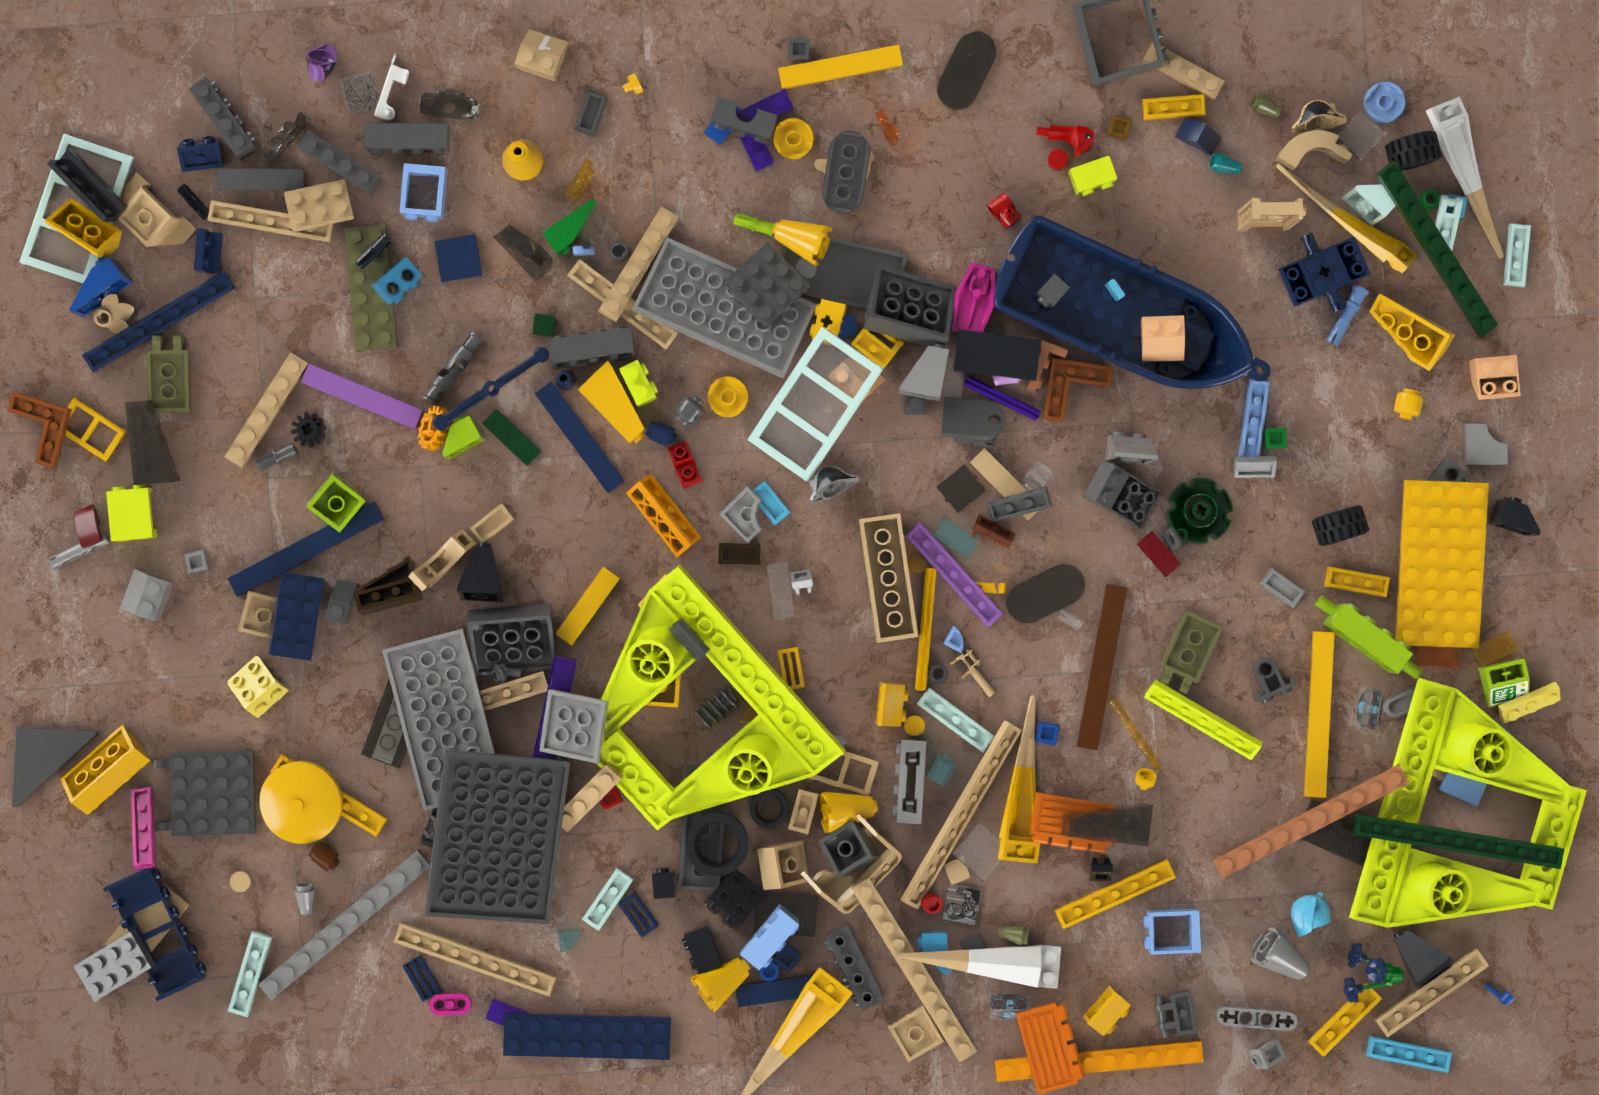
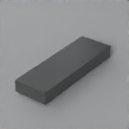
[987,486,1053,522]

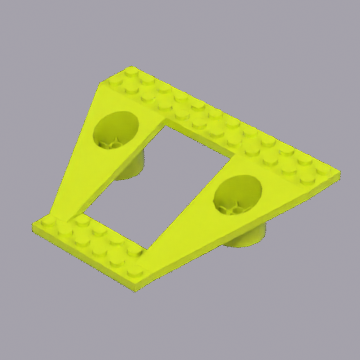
[596,565,845,830]
[1349,678,1587,928]

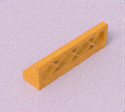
[626,474,702,557]

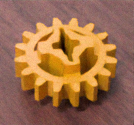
[417,405,450,451]

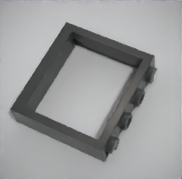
[1072,0,1169,87]

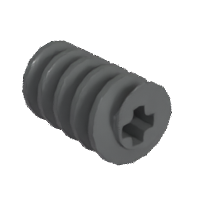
[693,685,739,728]

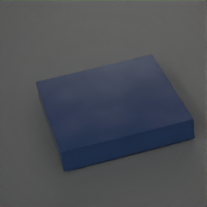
[435,235,483,283]

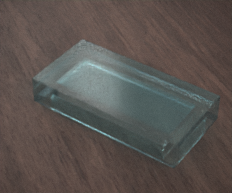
[933,519,979,559]

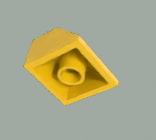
[1083,986,1131,1036]

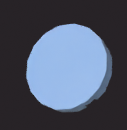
[1364,82,1406,123]

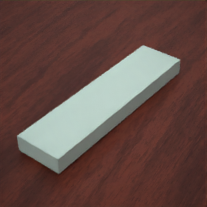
[916,687,995,753]
[228,931,273,1017]

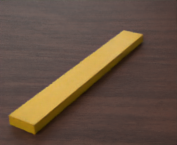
[1304,631,1335,798]

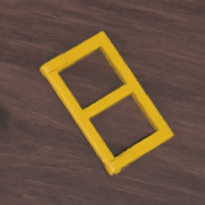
[65,397,127,462]

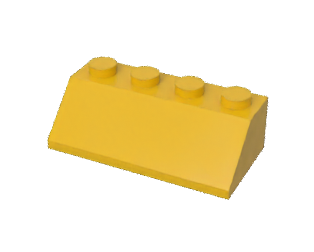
[60,725,150,815]

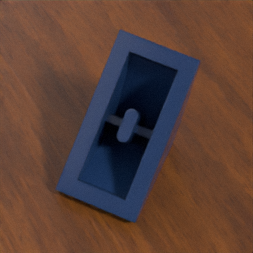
[1175,118,1221,156]

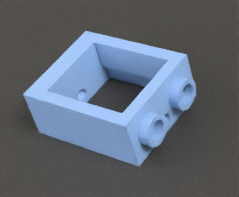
[399,163,448,222]
[1143,908,1201,955]

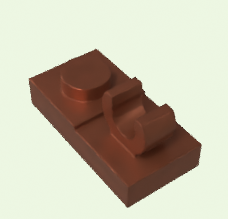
[972,515,1016,549]

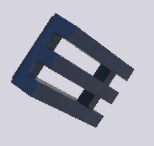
[618,892,659,938]
[403,955,442,1002]

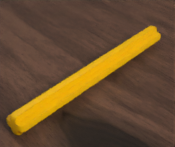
[915,568,937,691]

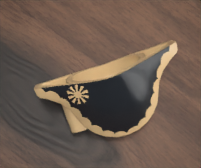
[1292,100,1347,133]

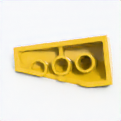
[1369,293,1456,371]

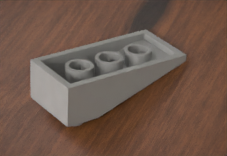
[1105,432,1158,465]

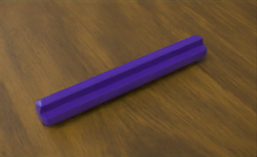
[964,376,1041,420]

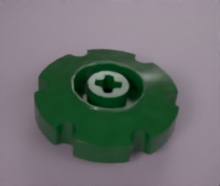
[1166,478,1233,545]

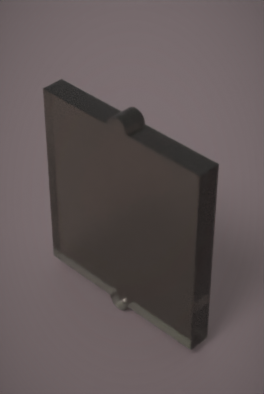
[937,464,986,513]

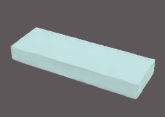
[1503,223,1531,288]
[582,867,634,931]

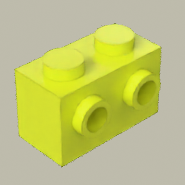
[1068,156,1117,197]
[619,360,658,408]

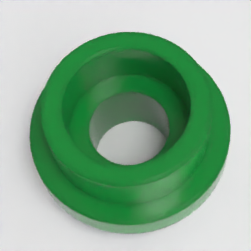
[1419,189,1440,210]

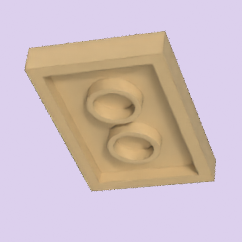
[284,179,354,232]

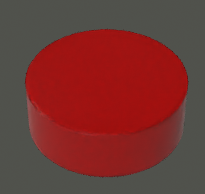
[1047,149,1069,171]
[921,893,943,915]

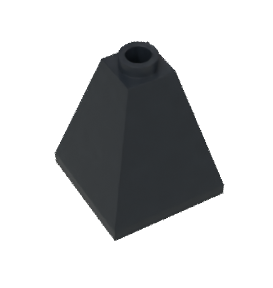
[457,543,503,603]
[1394,929,1453,988]

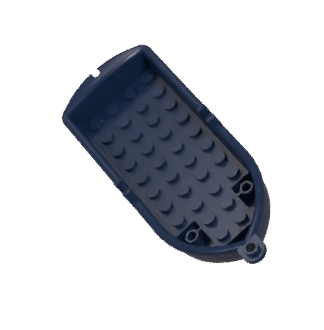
[994,216,1271,389]

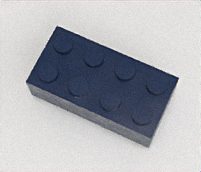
[268,572,324,661]

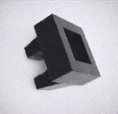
[1090,858,1113,881]

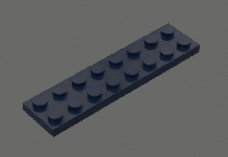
[503,1013,671,1060]

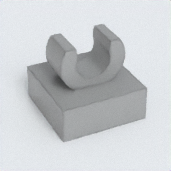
[790,569,813,595]

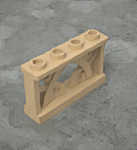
[1238,198,1306,231]

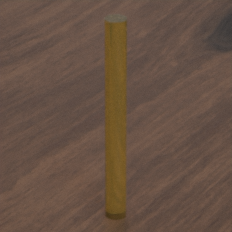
[1108,697,1161,770]

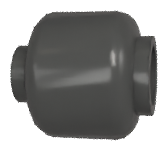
[675,395,705,427]

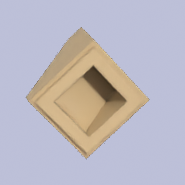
[944,857,971,885]

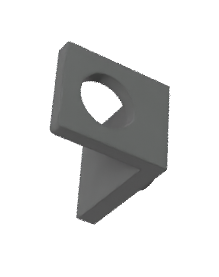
[1162,527,1190,553]

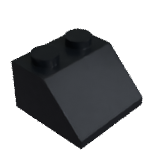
[1489,496,1541,537]

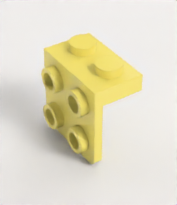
[228,656,289,718]

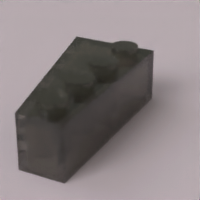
[125,400,181,485]
[1061,803,1153,846]

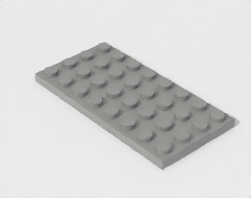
[632,237,817,379]
[382,629,496,811]

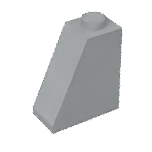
[898,344,949,401]

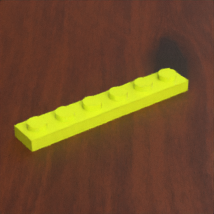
[1144,679,1263,760]

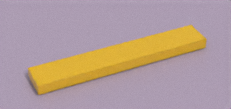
[778,45,903,90]
[271,754,388,837]
[1054,858,1176,930]

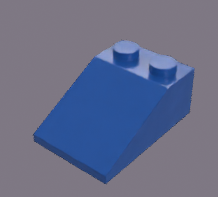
[69,256,133,318]

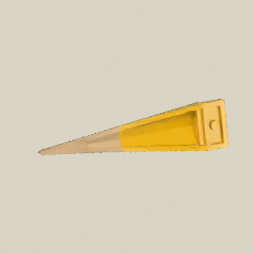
[1276,163,1418,273]
[998,695,1040,864]
[741,966,853,1095]

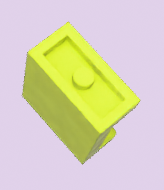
[106,484,157,542]

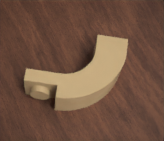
[1275,130,1352,171]
[408,529,477,591]

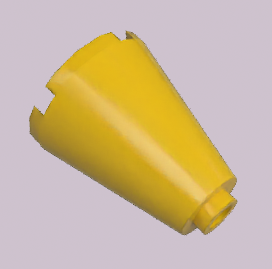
[502,139,544,181]
[772,219,832,266]
[819,792,878,833]
[691,958,750,1012]

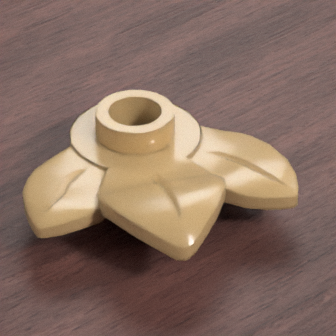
[94,294,135,334]

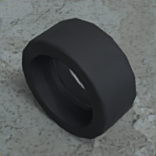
[750,789,789,828]

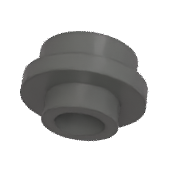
[928,663,948,684]

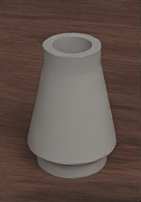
[294,882,315,915]

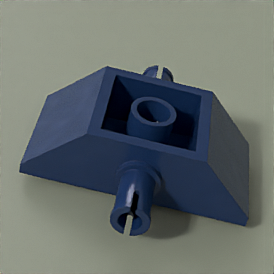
[1278,232,1371,313]

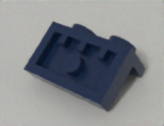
[177,136,224,172]
[194,228,223,274]

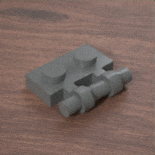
[1154,990,1198,1038]

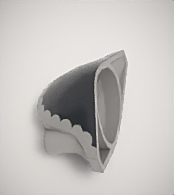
[809,465,860,504]

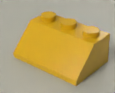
[45,198,122,258]

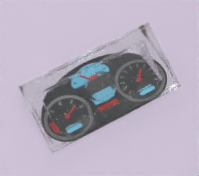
[1354,686,1385,731]
[989,994,1031,1020]

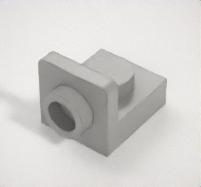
[1249,1039,1286,1070]

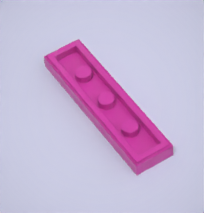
[130,786,156,870]

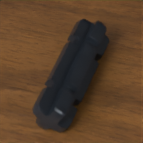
[177,184,209,220]

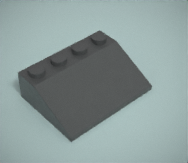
[863,265,956,347]
[467,603,557,676]

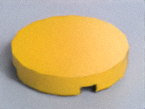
[773,118,814,160]
[708,376,748,417]

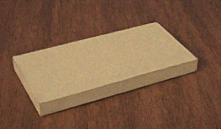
[105,882,190,953]

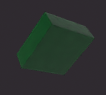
[532,314,556,337]

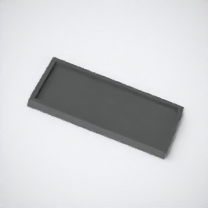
[781,238,907,309]

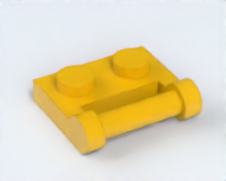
[851,329,906,370]

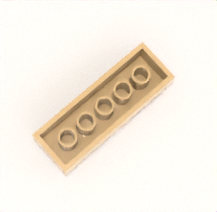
[858,513,918,643]

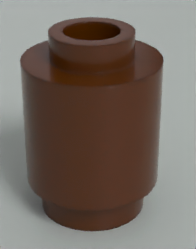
[308,842,340,872]

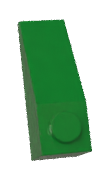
[542,198,597,256]

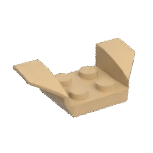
[118,172,197,247]

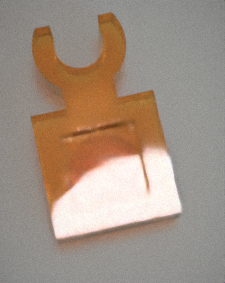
[875,109,900,147]

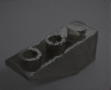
[494,225,554,281]

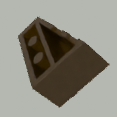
[353,556,423,615]

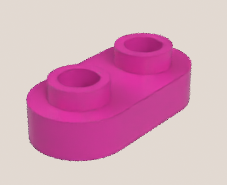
[429,993,472,1015]

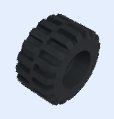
[1385,130,1443,171]
[1311,505,1370,546]

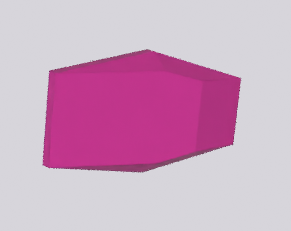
[952,263,995,333]

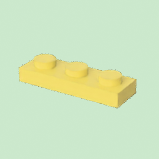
[1498,682,1561,724]

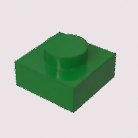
[1264,427,1287,450]

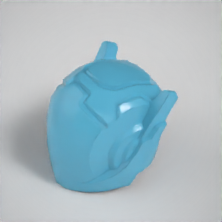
[1291,892,1331,937]

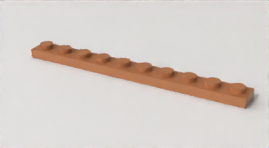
[1213,764,1409,879]

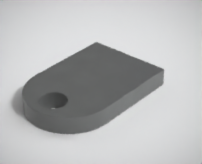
[941,396,1005,440]

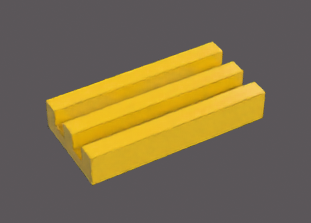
[777,647,805,690]

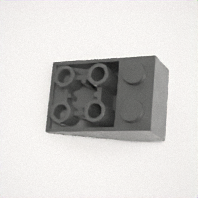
[1083,460,1160,528]

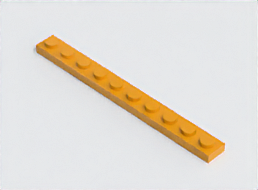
[995,1040,1204,1082]

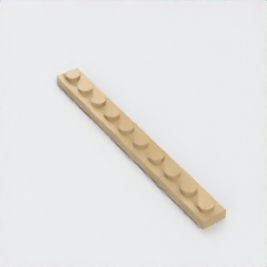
[900,720,1022,909]
[851,877,977,1062]

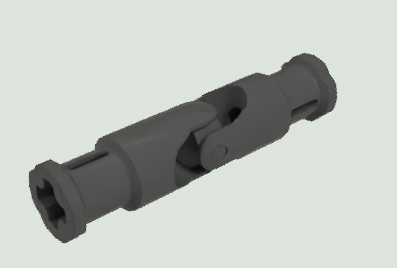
[422,330,485,406]

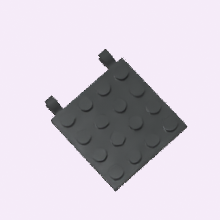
[154,750,256,836]

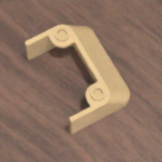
[801,814,902,914]

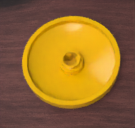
[259,761,343,844]

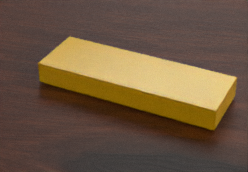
[1142,94,1206,121]
[1324,566,1390,598]

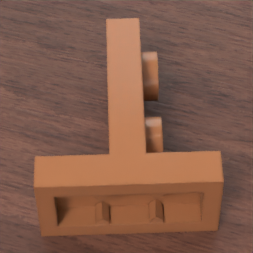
[1026,335,1068,392]

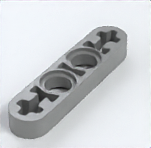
[1215,1006,1297,1031]

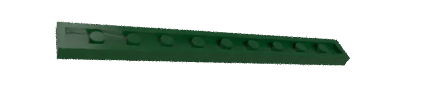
[1376,161,1498,338]
[1353,813,1564,869]

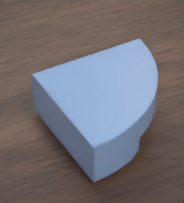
[573,245,595,257]
[943,626,964,653]

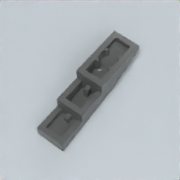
[216,169,304,192]

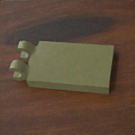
[146,335,191,412]
[1159,610,1223,695]

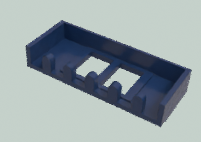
[103,867,207,1001]

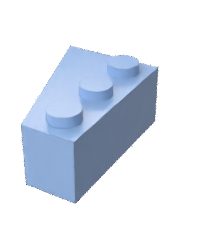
[740,904,800,970]

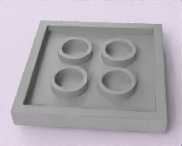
[539,689,609,763]

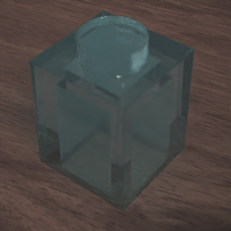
[926,753,956,787]

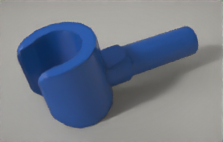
[1484,983,1514,1005]

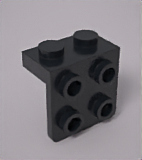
[704,869,764,929]

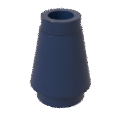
[555,370,576,390]

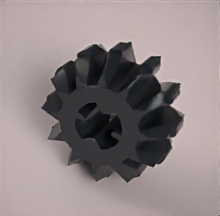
[291,412,327,447]

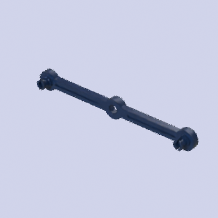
[432,347,549,431]

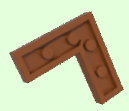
[1043,358,1114,423]
[7,391,72,469]

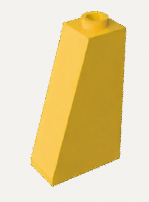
[578,361,645,444]

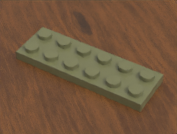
[344,224,398,352]

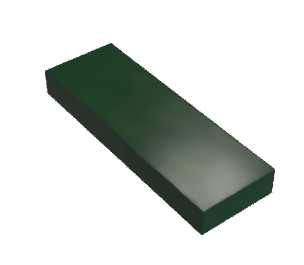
[482,409,542,466]

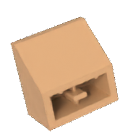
[1469,355,1521,400]

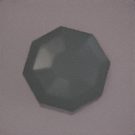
[609,241,629,262]

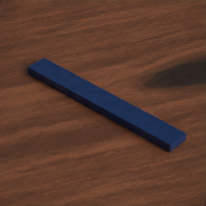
[82,270,236,372]
[227,502,384,597]

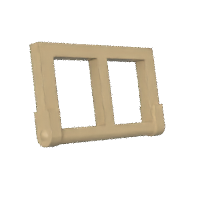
[809,751,879,796]

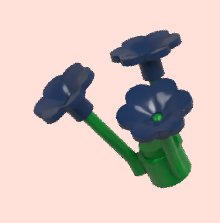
[1343,943,1403,1003]

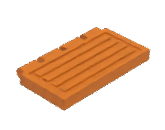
[1029,792,1117,854]
[1015,1002,1085,1095]

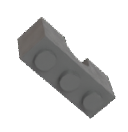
[711,97,778,144]

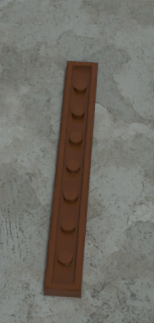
[1077,584,1127,750]

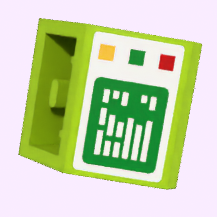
[1478,658,1530,708]

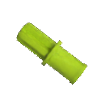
[734,213,775,236]

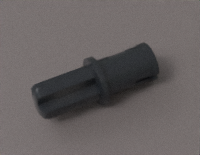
[355,233,392,269]

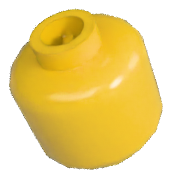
[1394,389,1423,420]

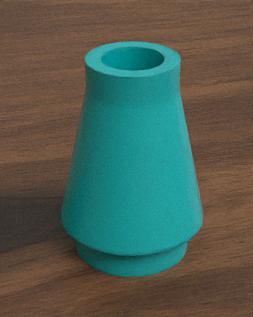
[1209,152,1242,175]

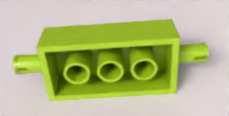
[1314,595,1423,679]

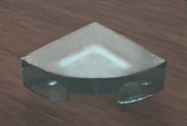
[559,929,580,952]

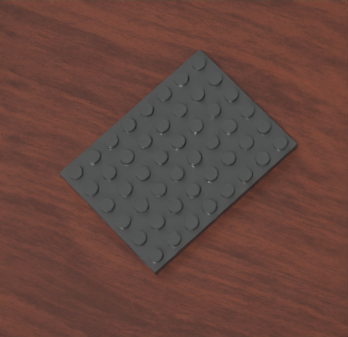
[424,750,570,924]

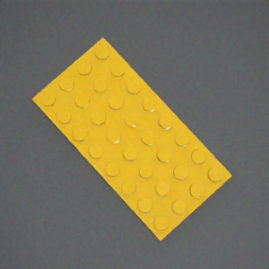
[1395,480,1489,648]

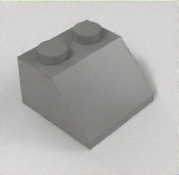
[120,569,174,621]

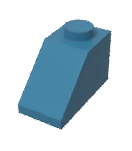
[917,930,949,975]

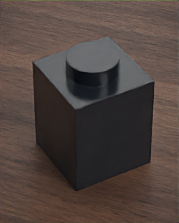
[652,867,676,899]

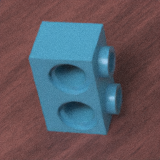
[372,257,423,305]

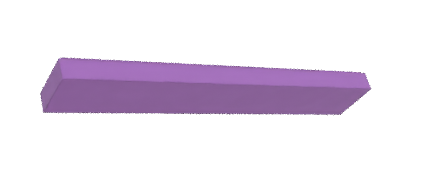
[301,363,424,430]
[905,522,1003,627]

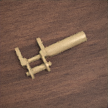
[950,649,996,697]

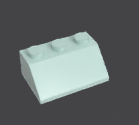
[1341,184,1395,226]

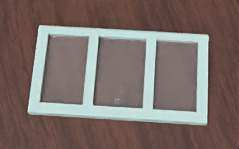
[19,134,135,283]
[748,327,883,482]

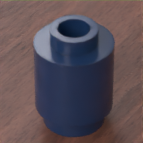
[645,420,677,447]

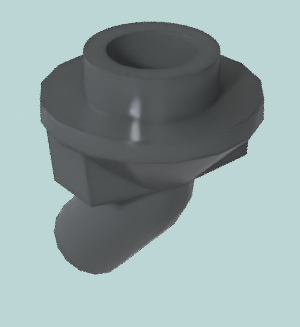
[492,664,522,684]

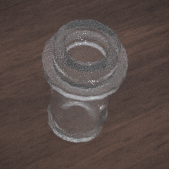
[1057,608,1085,631]

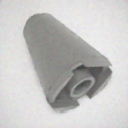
[1250,927,1310,980]

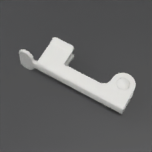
[374,53,409,121]

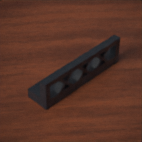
[47,149,128,222]

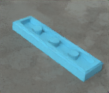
[1366,1035,1452,1073]

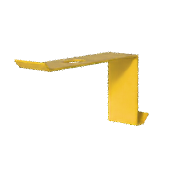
[975,582,1006,594]

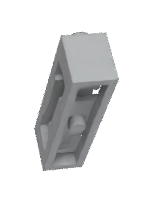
[892,739,926,824]

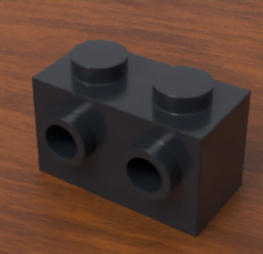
[682,924,722,974]

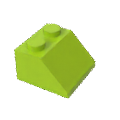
[442,414,486,460]
[307,472,366,533]

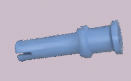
[1326,284,1369,347]

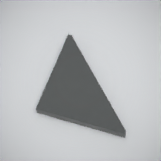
[12,727,98,807]

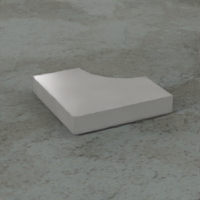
[1464,424,1508,465]
[719,485,763,543]

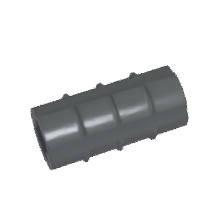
[669,618,710,661]

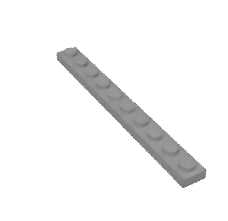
[258,850,430,1000]

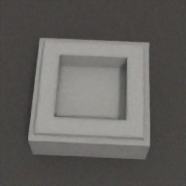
[184,549,210,574]

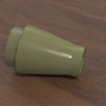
[1249,93,1282,118]
[999,925,1030,946]

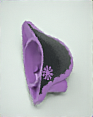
[306,44,337,82]

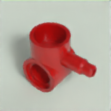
[987,192,1022,230]

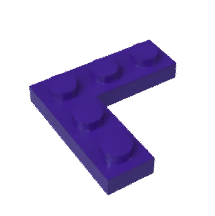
[736,89,794,172]

